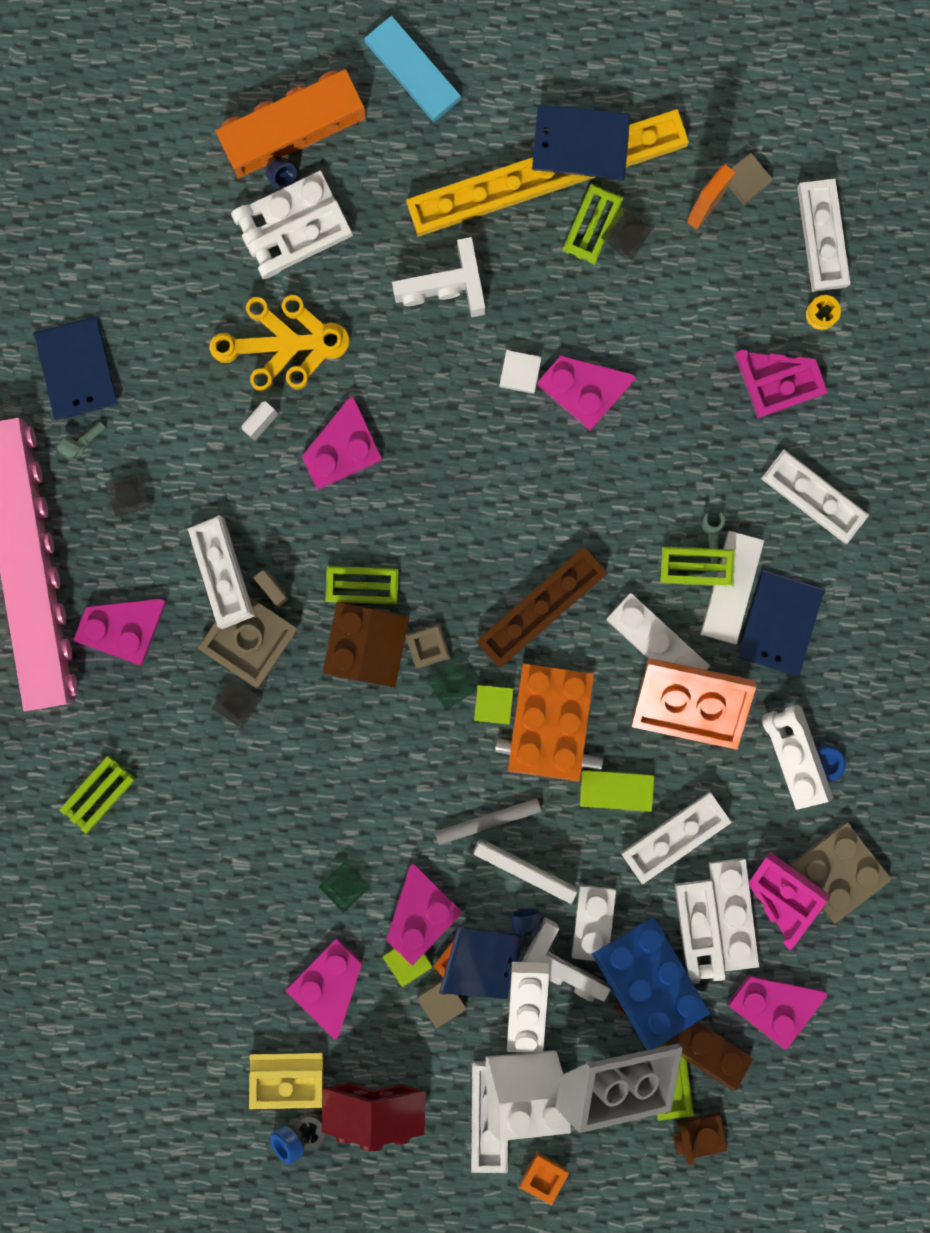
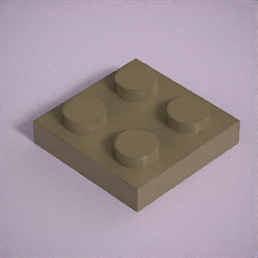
[197,595,299,689]
[789,822,892,924]

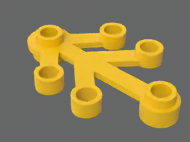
[209,295,349,392]

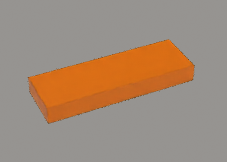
[687,164,736,230]

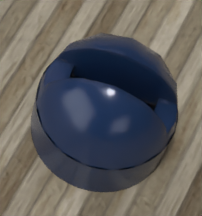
[265,156,297,189]
[511,909,541,938]

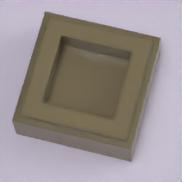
[728,153,774,206]
[253,570,290,607]
[405,624,450,669]
[417,979,467,1029]

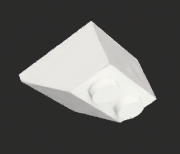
[486,1050,571,1141]

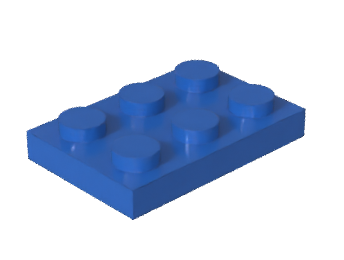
[592,917,710,1050]

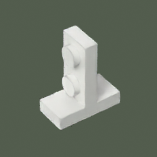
[392,237,485,317]
[522,917,611,1002]

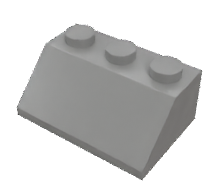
[555,1044,683,1133]

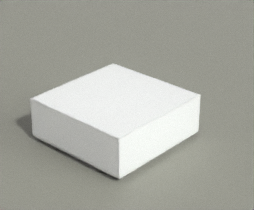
[499,350,541,394]
[241,401,278,441]

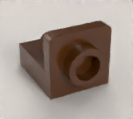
[672,1112,728,1165]

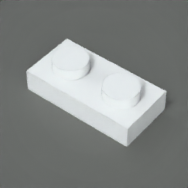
[571,885,616,961]

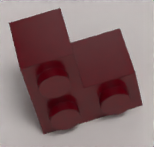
[322,1083,426,1151]

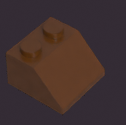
[322,602,410,687]

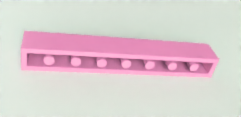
[0,418,78,712]

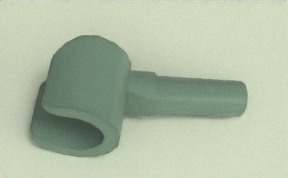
[57,422,106,461]
[701,512,725,564]

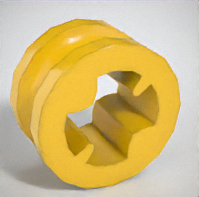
[806,295,841,330]

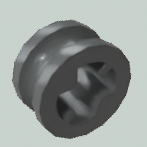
[293,1113,326,1150]

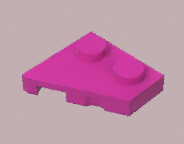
[734,350,828,418]
[537,356,636,431]
[302,397,382,490]
[73,599,167,666]
[749,852,831,951]
[385,864,463,966]
[286,938,363,1040]
[727,975,828,1050]

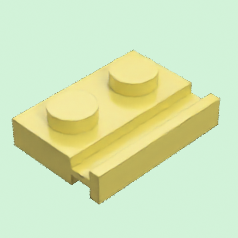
[249,1053,323,1109]

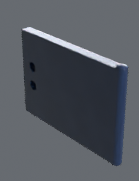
[532,104,630,181]
[33,316,118,421]
[736,569,825,677]
[439,926,524,999]

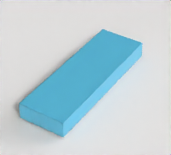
[364,15,461,122]

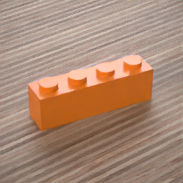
[215,69,366,179]

